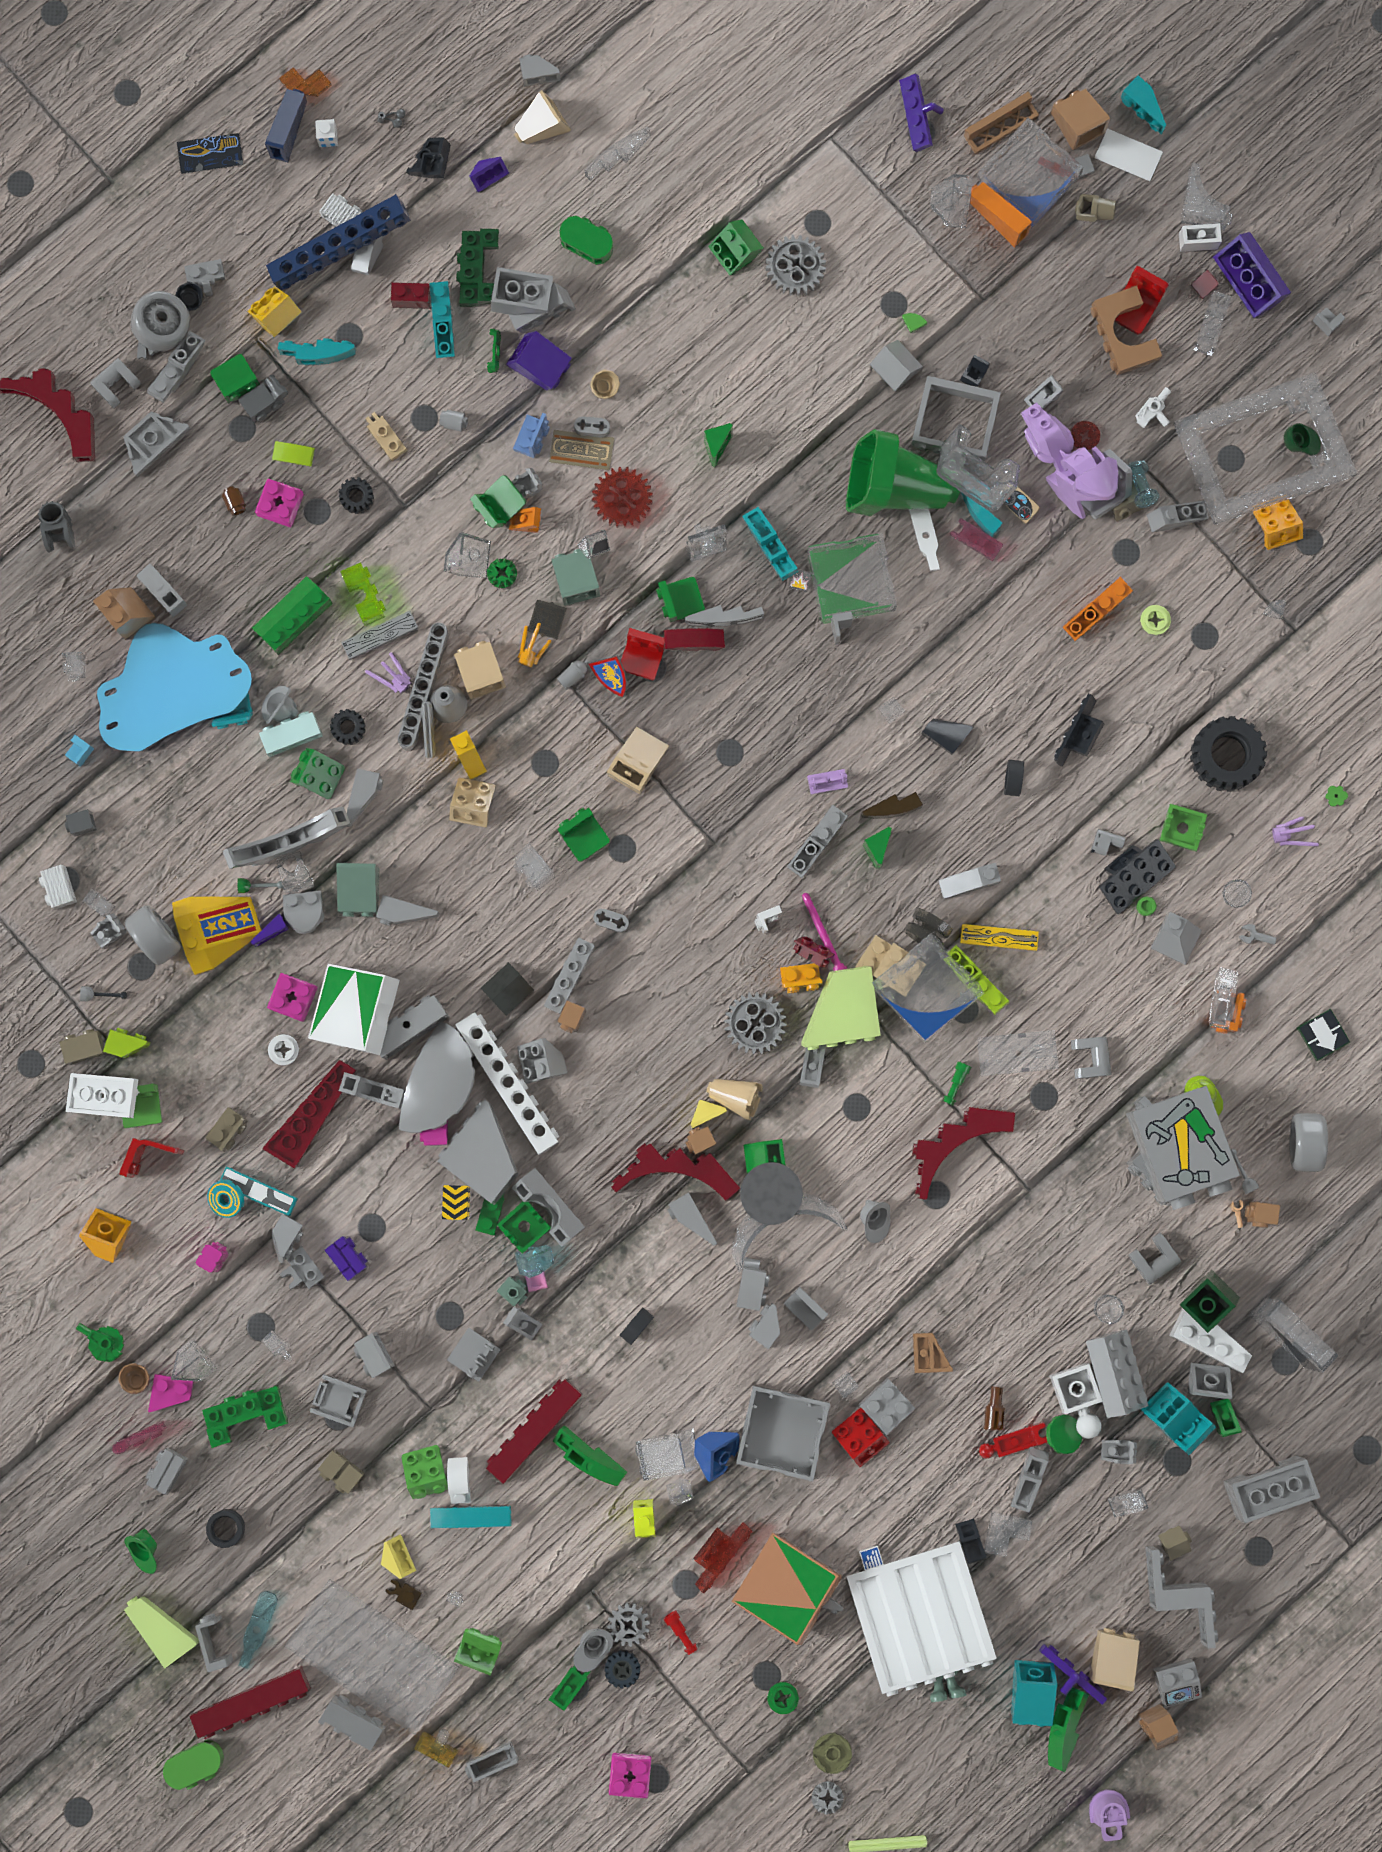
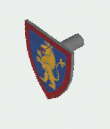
[589,655,627,698]

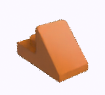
[509,507,541,533]

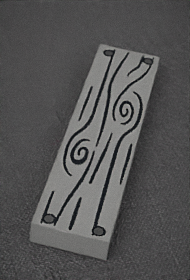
[341,611,419,660]

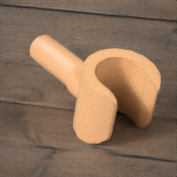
[1230,1200,1243,1228]

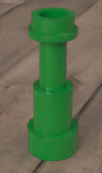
[943,1061,972,1106]

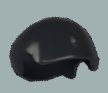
[175,281,204,312]

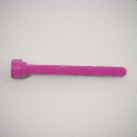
[802,893,848,971]

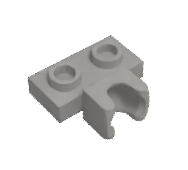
[279,1246,324,1290]

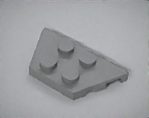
[123,412,190,477]

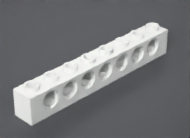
[455,1012,560,1155]

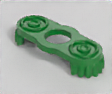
[487,329,501,373]

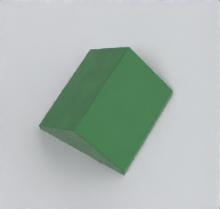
[704,423,733,468]
[863,827,892,869]

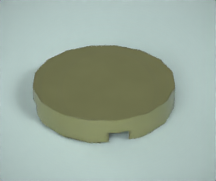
[813,1733,852,1774]

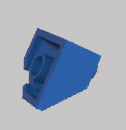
[694,1432,739,1482]

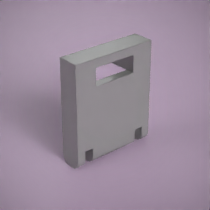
[310,1374,367,1427]

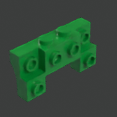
[202,1385,288,1448]

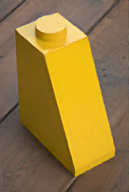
[450,730,487,780]

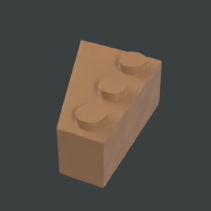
[1139,1704,1179,1751]

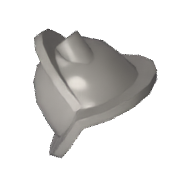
[262,686,298,724]

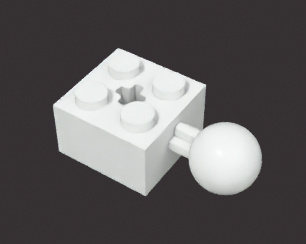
[1049,1363,1102,1439]

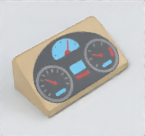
[998,482,1040,524]

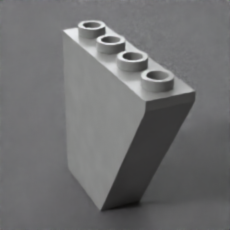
[438,1100,518,1205]

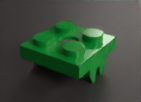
[497,1202,551,1254]

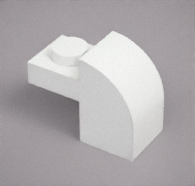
[447,1457,471,1504]

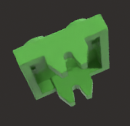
[1159,804,1207,852]

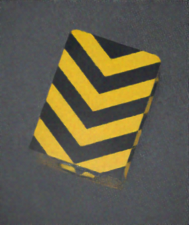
[442,1185,470,1220]

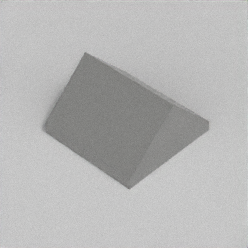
[870,340,923,392]
[1188,1363,1232,1399]

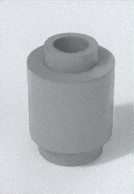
[439,409,468,432]

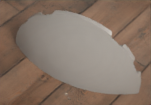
[399,1021,475,1133]

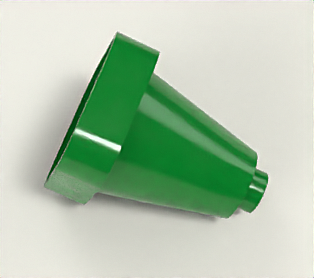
[846,429,960,517]

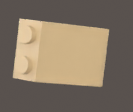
[454,641,506,700]
[1089,1628,1140,1692]

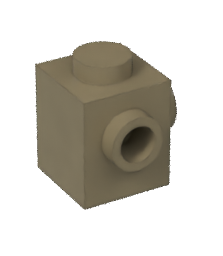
[1158,1526,1192,1561]

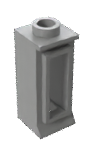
[465,1741,519,1782]

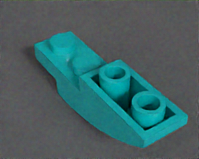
[429,281,455,358]
[278,338,356,365]

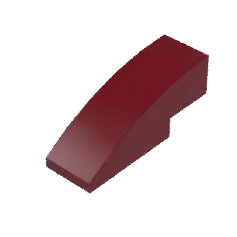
[664,628,725,651]

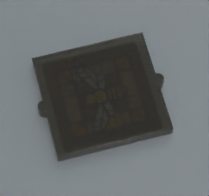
[527,599,567,640]

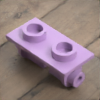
[807,769,848,794]

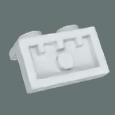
[755,905,782,934]

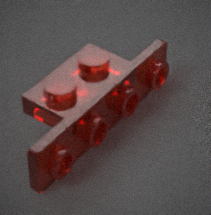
[693,1522,752,1593]

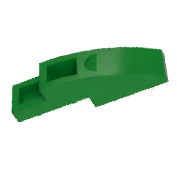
[553,1425,627,1486]
[1048,1687,1089,1772]

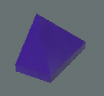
[469,157,509,193]

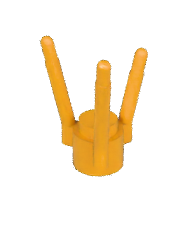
[518,623,551,668]

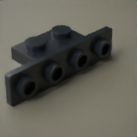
[1054,693,1104,767]

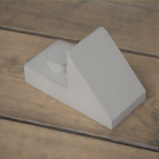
[1024,375,1063,409]
[503,1307,543,1341]

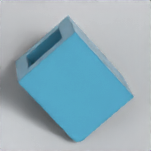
[65,735,94,767]

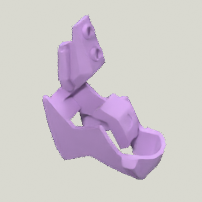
[1021,402,1119,519]

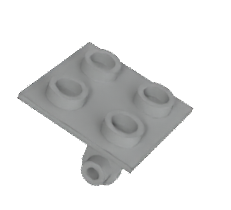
[447,1328,501,1382]

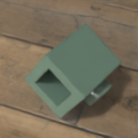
[497,1276,528,1306]

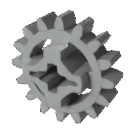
[607,1602,650,1647]

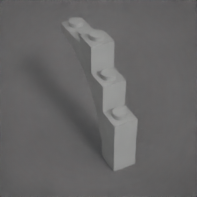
[223,807,351,869]

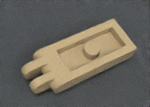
[365,412,407,461]

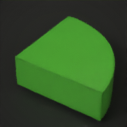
[902,313,927,333]

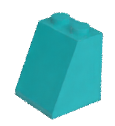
[1011,1660,1057,1727]

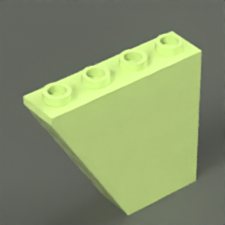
[801,966,881,1050]

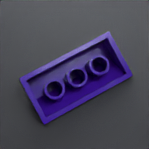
[1213,232,1291,318]

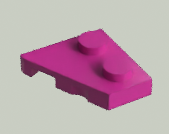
[148,1374,194,1412]

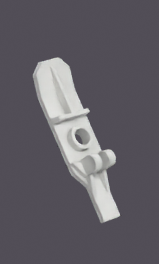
[909,509,940,572]

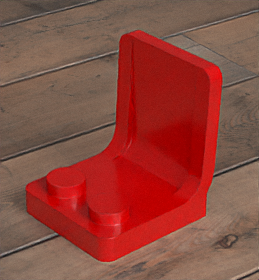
[1114,266,1169,335]
[119,1138,185,1178]

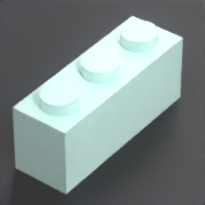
[259,711,323,757]

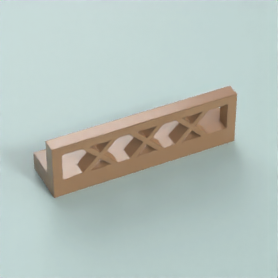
[964,91,1039,154]

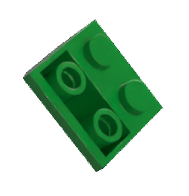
[708,219,764,276]
[743,1139,786,1174]

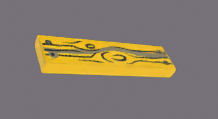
[960,924,1039,951]

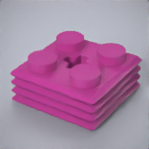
[255,479,304,527]
[267,973,317,1022]
[609,1753,652,1799]

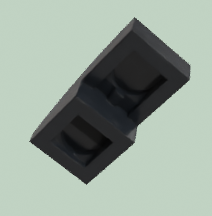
[955,1518,987,1564]

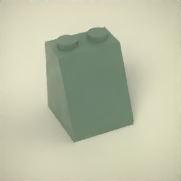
[551,548,600,606]
[336,863,380,917]

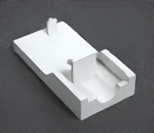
[66,1073,139,1118]

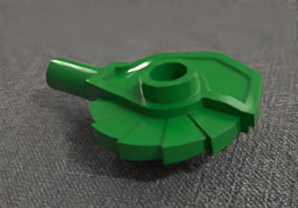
[76,1323,125,1362]

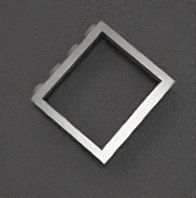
[911,376,1001,463]

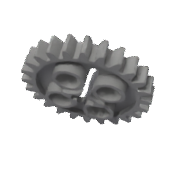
[765,235,826,296]
[724,992,787,1055]

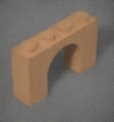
[1090,286,1162,375]

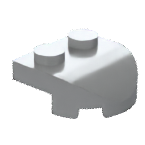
[283,891,324,934]

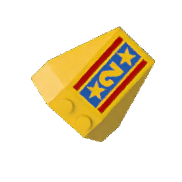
[172,897,262,975]

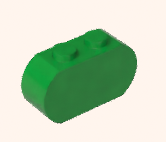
[559,216,613,265]

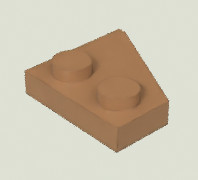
[913,1333,953,1373]

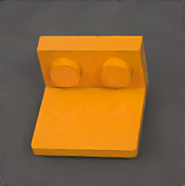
[1253,498,1303,550]
[780,963,822,994]

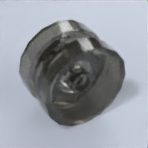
[903,908,953,953]

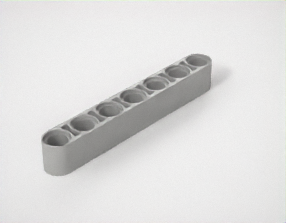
[398,623,449,751]

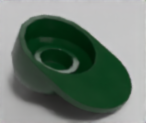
[1284,423,1321,456]

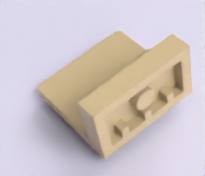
[449,778,495,828]

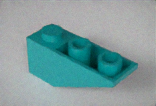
[1121,75,1166,135]

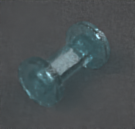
[1128,460,1160,508]

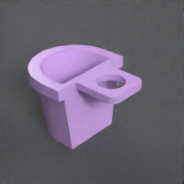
[1089,1789,1130,1841]

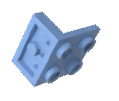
[513,413,550,458]

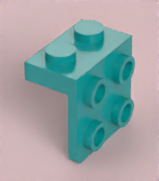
[212,692,253,729]

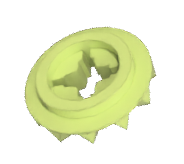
[1140,605,1171,636]

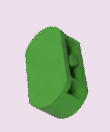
[163,1739,224,1790]

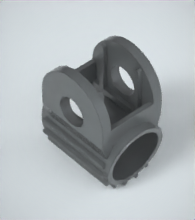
[38,501,75,553]

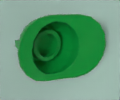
[124,1529,157,1574]

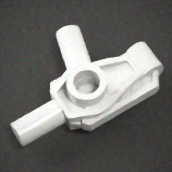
[1136,387,1171,428]

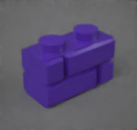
[325,1236,368,1281]

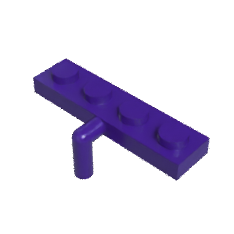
[899,73,944,152]
[1039,1644,1107,1705]

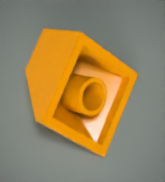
[79,1208,131,1263]

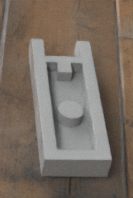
[800,1044,826,1088]

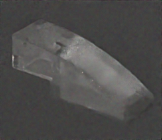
[1209,967,1238,1030]

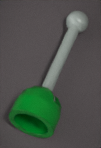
[237,878,284,894]

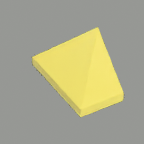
[691,1100,727,1129]
[381,1534,416,1579]

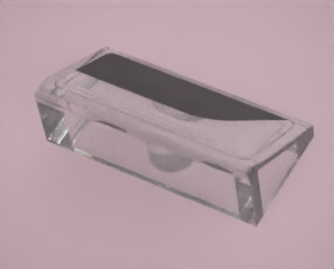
[577,529,610,559]

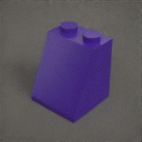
[505,331,572,390]

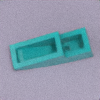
[960,481,1003,538]

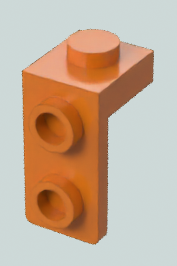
[1211,993,1246,1034]

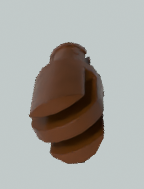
[984,1386,1005,1431]

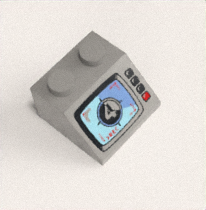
[1153,1658,1202,1708]

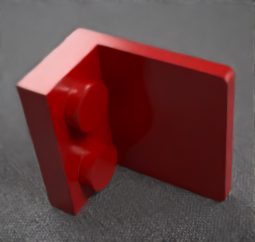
[621,628,665,680]
[832,1408,890,1467]

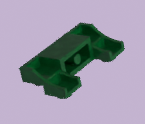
[456,228,499,307]

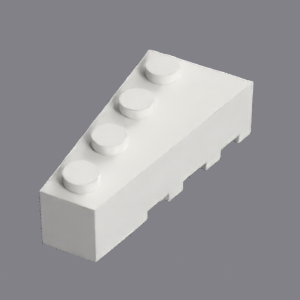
[1169,1309,1252,1373]

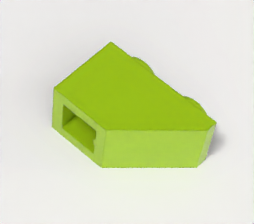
[103,1028,151,1058]

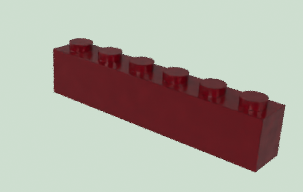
[486,1378,582,1484]
[189,1666,311,1739]

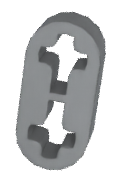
[574,416,610,438]
[593,908,629,933]

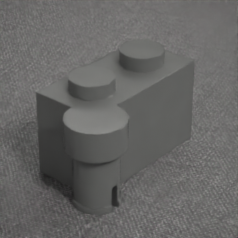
[239,375,288,423]

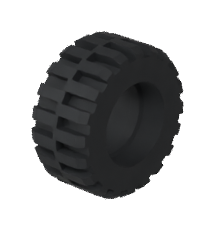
[1190,716,1267,792]

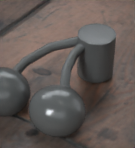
[377,109,406,128]

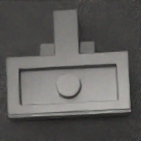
[184,259,225,297]

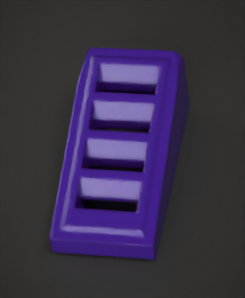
[251,914,289,947]

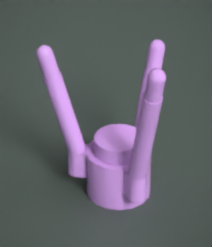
[365,652,412,694]
[1272,816,1319,846]

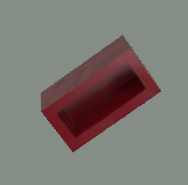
[391,282,431,309]

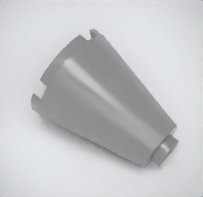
[429,685,467,723]

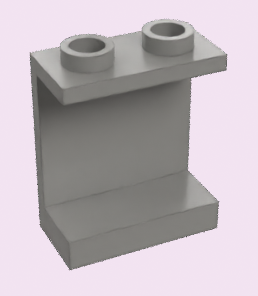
[195,1613,233,1672]

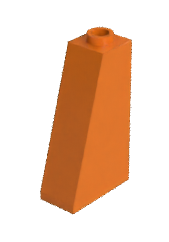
[968,182,1032,248]

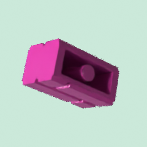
[195,1242,229,1273]

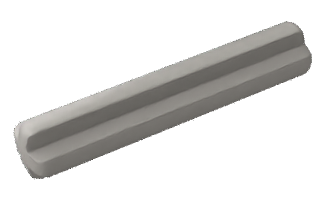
[422,702,436,758]

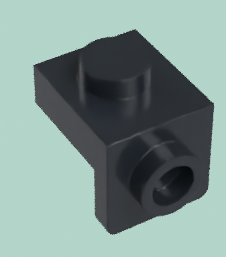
[960,355,990,387]

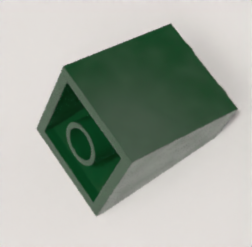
[1180,1270,1240,1333]

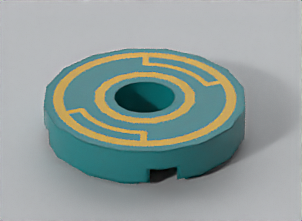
[207,1179,244,1218]

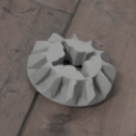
[812,1781,844,1815]

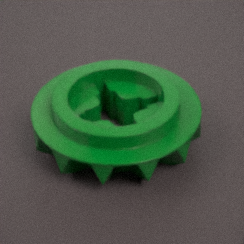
[487,558,517,588]
[767,1682,799,1714]

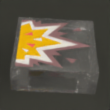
[789,570,812,592]

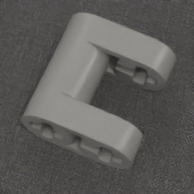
[90,358,142,409]
[1071,1037,1112,1079]
[1128,1232,1182,1285]

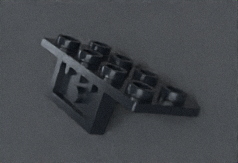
[1099,839,1176,914]

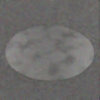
[740,1163,803,1225]

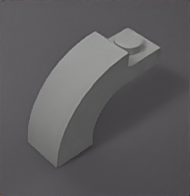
[339,1072,406,1109]

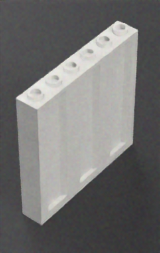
[846,1541,997,1697]

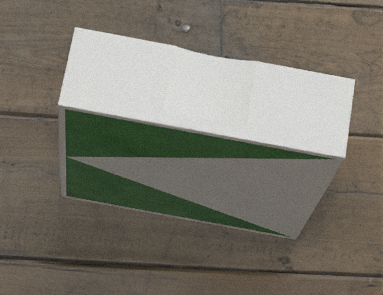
[308,964,400,1055]

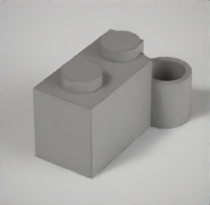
[737,1257,770,1311]

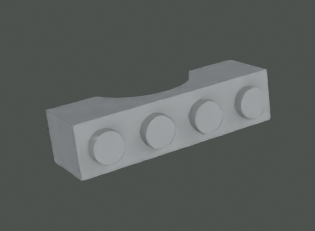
[512,1168,585,1247]

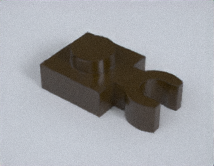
[385,1579,423,1610]

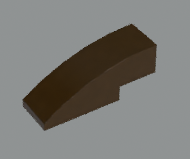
[861,792,923,819]

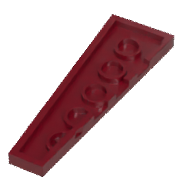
[262,1060,357,1169]

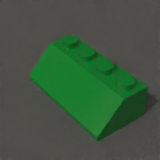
[252,576,333,655]

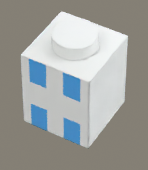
[315,119,338,147]

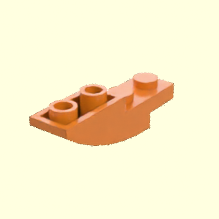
[1063,577,1133,641]

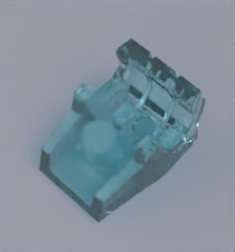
[515,1245,554,1278]

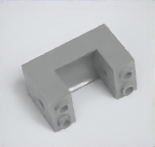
[1223,1456,1320,1523]

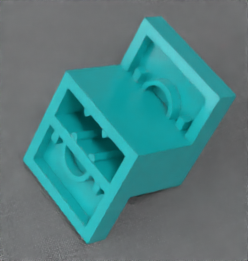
[1140,1382,1216,1455]

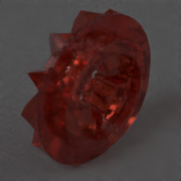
[1071,421,1100,450]

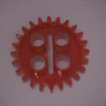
[592,467,653,528]

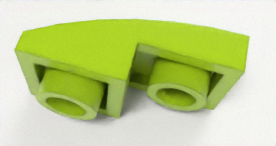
[272,441,315,467]

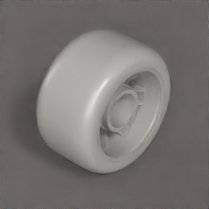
[131,291,190,351]
[125,905,181,965]
[1289,1113,1328,1172]

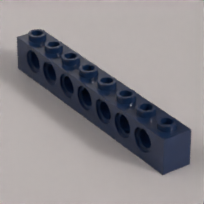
[266,194,411,291]

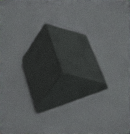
[481,962,535,1016]

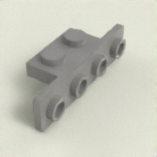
[544,938,595,1014]

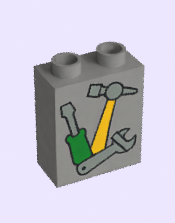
[1126,1086,1240,1210]

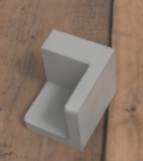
[1312,308,1345,336]

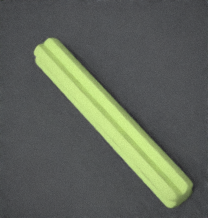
[848,1835,927,1852]

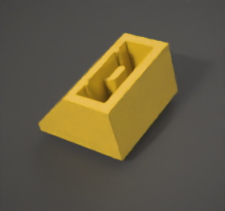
[247,286,301,337]

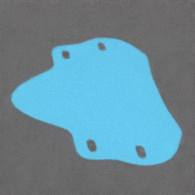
[97,623,252,751]

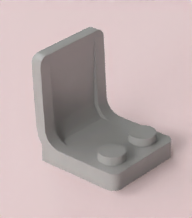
[1080,449,1132,519]

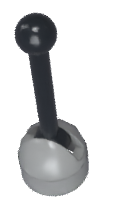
[80,986,128,1001]

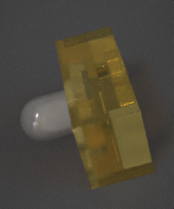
[414,1729,458,1768]

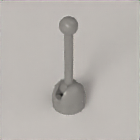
[1231,1149,1260,1194]

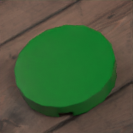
[1046,1414,1082,1454]

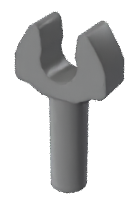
[1239,924,1276,945]

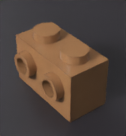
[685,1126,716,1155]
[1245,1202,1280,1228]

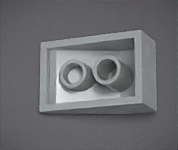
[491,267,553,314]

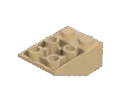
[607,727,669,794]

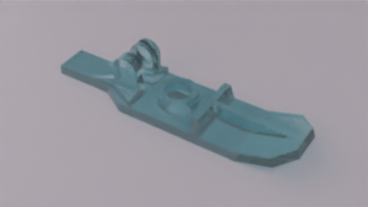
[238,1591,278,1669]

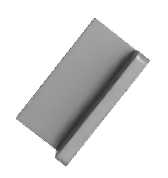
[831,612,853,645]
[784,1287,828,1330]

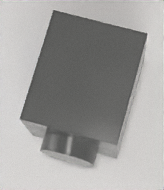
[65,809,97,836]

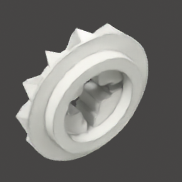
[268,1034,299,1065]

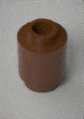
[222,486,246,516]

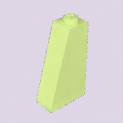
[124,1596,200,1668]

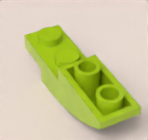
[942,945,1009,1015]

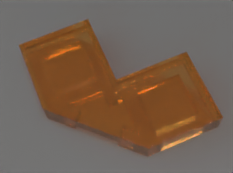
[279,67,332,97]

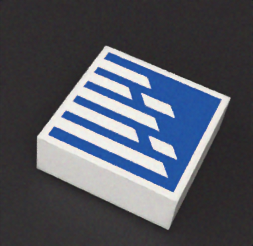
[859,1545,884,1570]

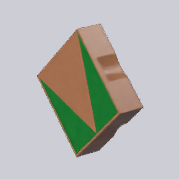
[731,1533,843,1645]

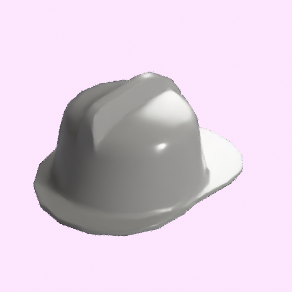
[860,1200,890,1243]
[573,1628,613,1672]

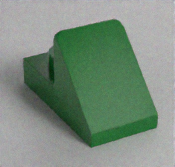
[1210,1399,1242,1437]

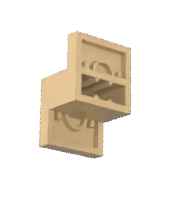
[855,935,926,996]

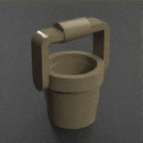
[1075,194,1116,222]

